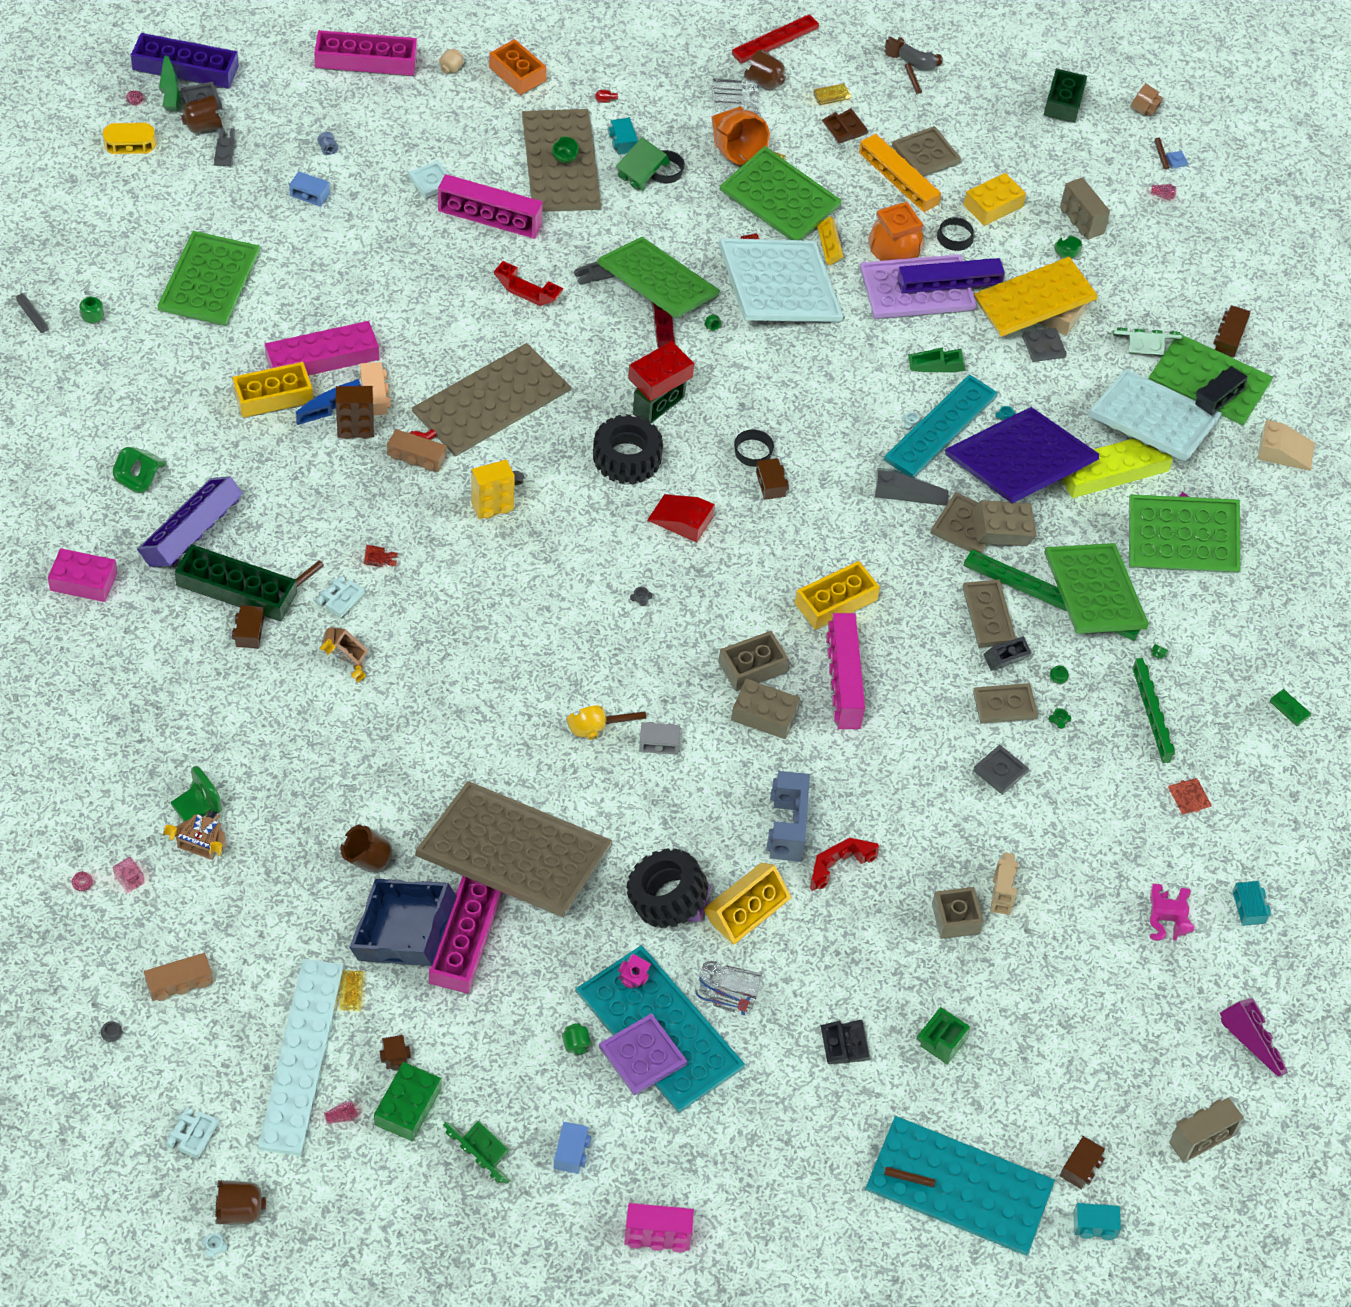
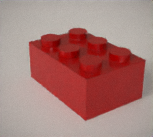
[628,341,694,401]

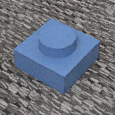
[1166,151,1188,169]

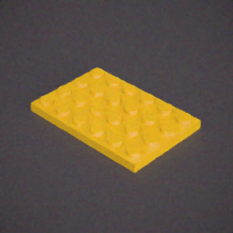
[974,257,1098,337]

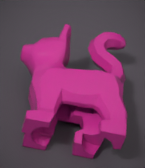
[1149,883,1195,941]

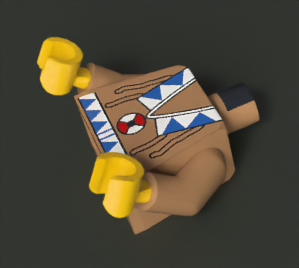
[320,627,369,683]
[163,810,227,860]

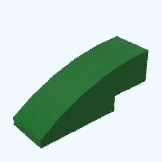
[159,56,180,112]
[908,347,966,373]

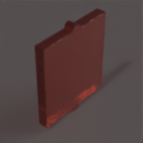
[1168,778,1212,815]

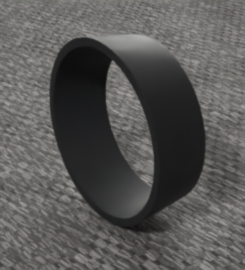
[651,150,685,184]
[937,217,974,251]
[734,429,774,467]

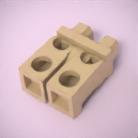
[990,852,1019,915]

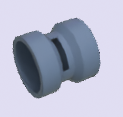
[317,132,338,156]

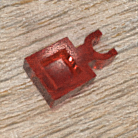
[364,544,398,567]

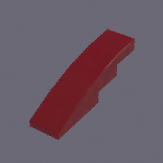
[651,301,675,348]

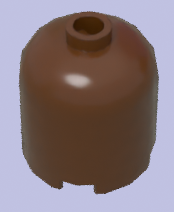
[744,49,786,90]
[181,95,223,133]
[340,824,392,872]
[215,1180,266,1224]

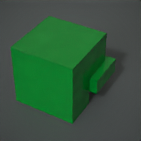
[916,1007,970,1065]

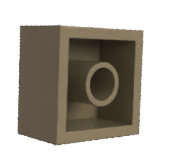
[932,887,984,939]

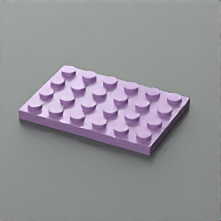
[860,254,976,319]

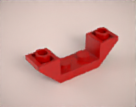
[494,261,563,306]
[810,837,880,891]

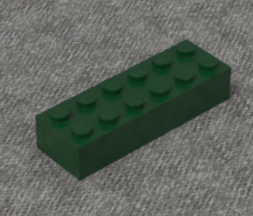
[175,544,297,621]

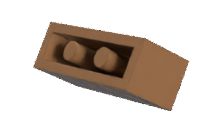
[387,429,447,472]
[144,952,213,1001]

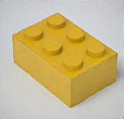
[963,172,1026,226]
[471,459,515,519]

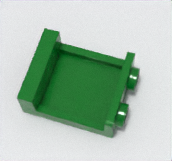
[616,137,670,191]

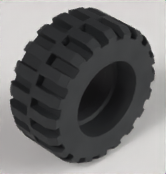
[593,414,663,484]
[626,848,708,928]

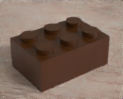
[336,386,374,439]

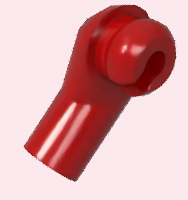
[410,429,437,440]

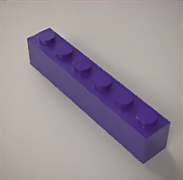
[897,258,1005,294]

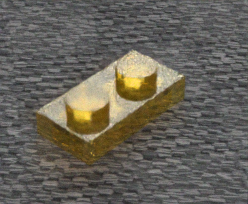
[813,83,850,105]
[340,970,364,1011]

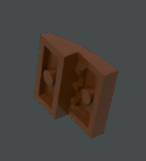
[822,108,868,143]

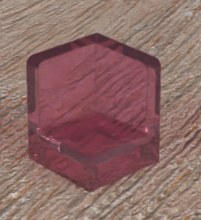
[113,857,145,894]

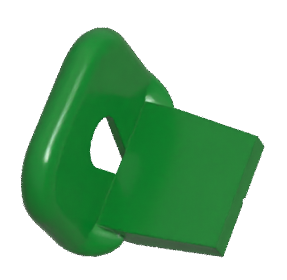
[113,447,166,493]
[171,766,222,822]

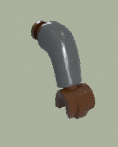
[885,36,943,71]

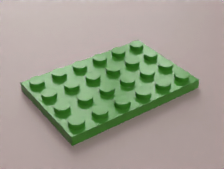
[720,146,842,241]
[157,231,260,326]
[597,237,720,318]
[1148,334,1273,426]
[1129,494,1240,573]
[1044,543,1149,634]

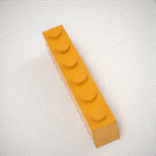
[859,133,941,212]

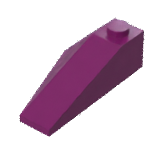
[1219,998,1288,1077]

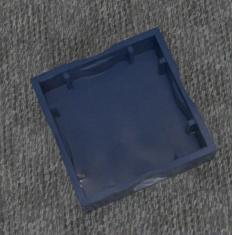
[349,879,457,966]

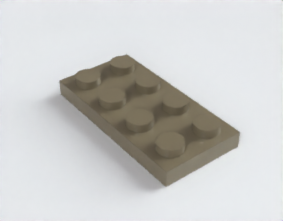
[962,579,1016,648]

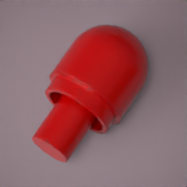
[595,89,618,103]

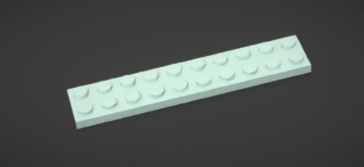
[258,959,344,1156]

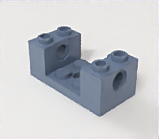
[766,771,810,862]

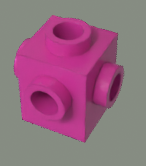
[618,954,651,989]

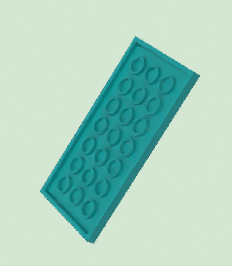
[576,945,745,1114]
[865,1115,1055,1256]

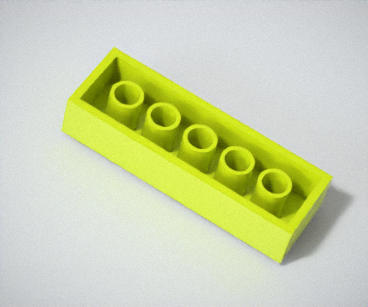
[1061,438,1173,498]

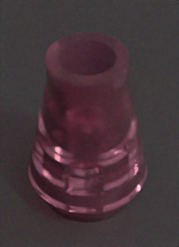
[1151,184,1177,201]
[324,1100,358,1125]

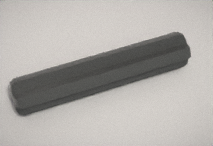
[16,293,49,333]

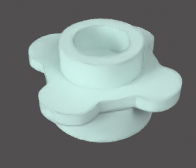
[902,412,920,429]
[202,1232,227,1257]

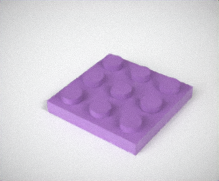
[599,1013,687,1096]

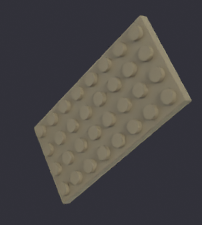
[522,109,601,212]
[412,343,571,457]

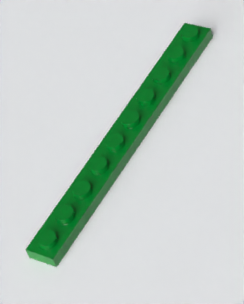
[963,550,1140,641]

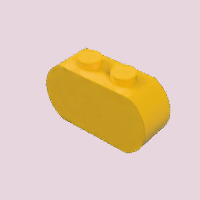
[103,123,156,154]

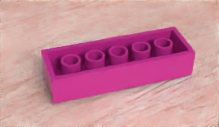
[314,30,418,76]
[438,174,543,239]
[264,321,379,376]
[826,613,865,729]
[429,876,503,994]

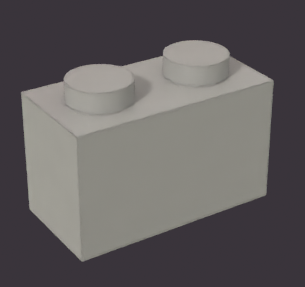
[639,722,680,755]

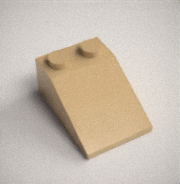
[1257,420,1315,471]

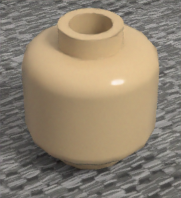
[439,49,463,74]

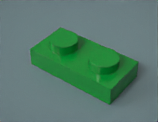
[1269,689,1311,726]

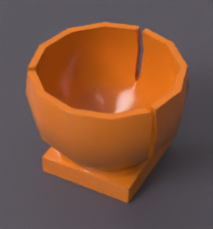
[711,106,770,165]
[868,202,924,261]

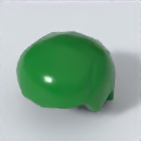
[552,136,579,164]
[1054,236,1082,259]

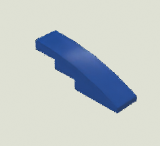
[296,379,361,425]

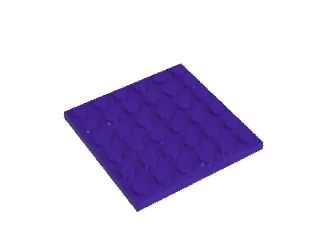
[945,407,1099,504]

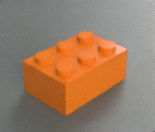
[489,39,546,95]

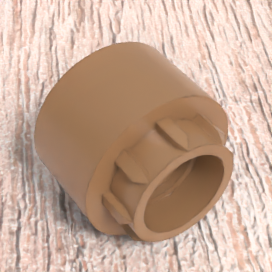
[1130,83,1163,116]

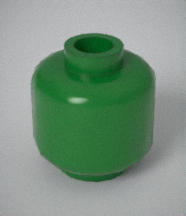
[79,296,104,323]
[562,1023,592,1056]

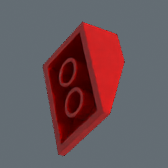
[647,494,715,543]

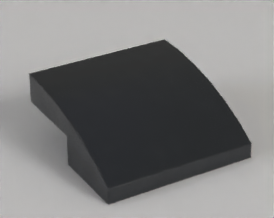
[820,1019,871,1064]

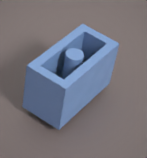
[289,171,330,207]
[553,1121,592,1174]

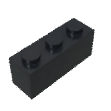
[1195,366,1248,415]

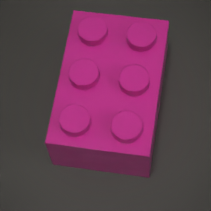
[48,548,118,602]
[624,1203,694,1253]

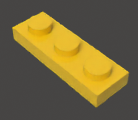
[817,216,844,265]

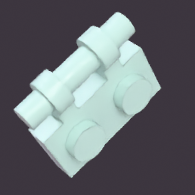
[315,576,365,618]
[165,1107,219,1159]

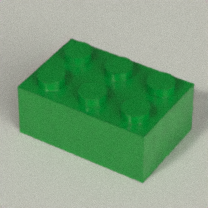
[374,1062,442,1142]

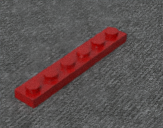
[731,14,819,64]

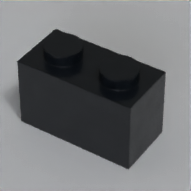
[983,636,1031,671]

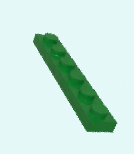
[1132,658,1175,763]

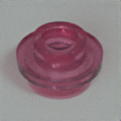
[126,90,143,105]
[72,871,93,891]

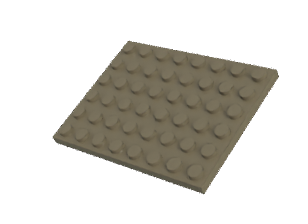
[415,781,612,918]

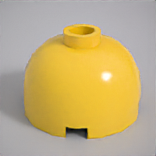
[566,705,606,740]

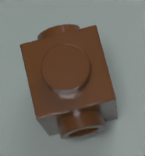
[379,1035,411,1071]

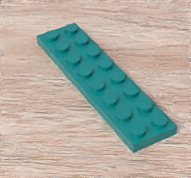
[884,374,998,477]

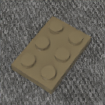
[973,683,1038,724]

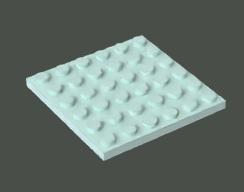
[718,238,843,322]
[1088,369,1222,462]

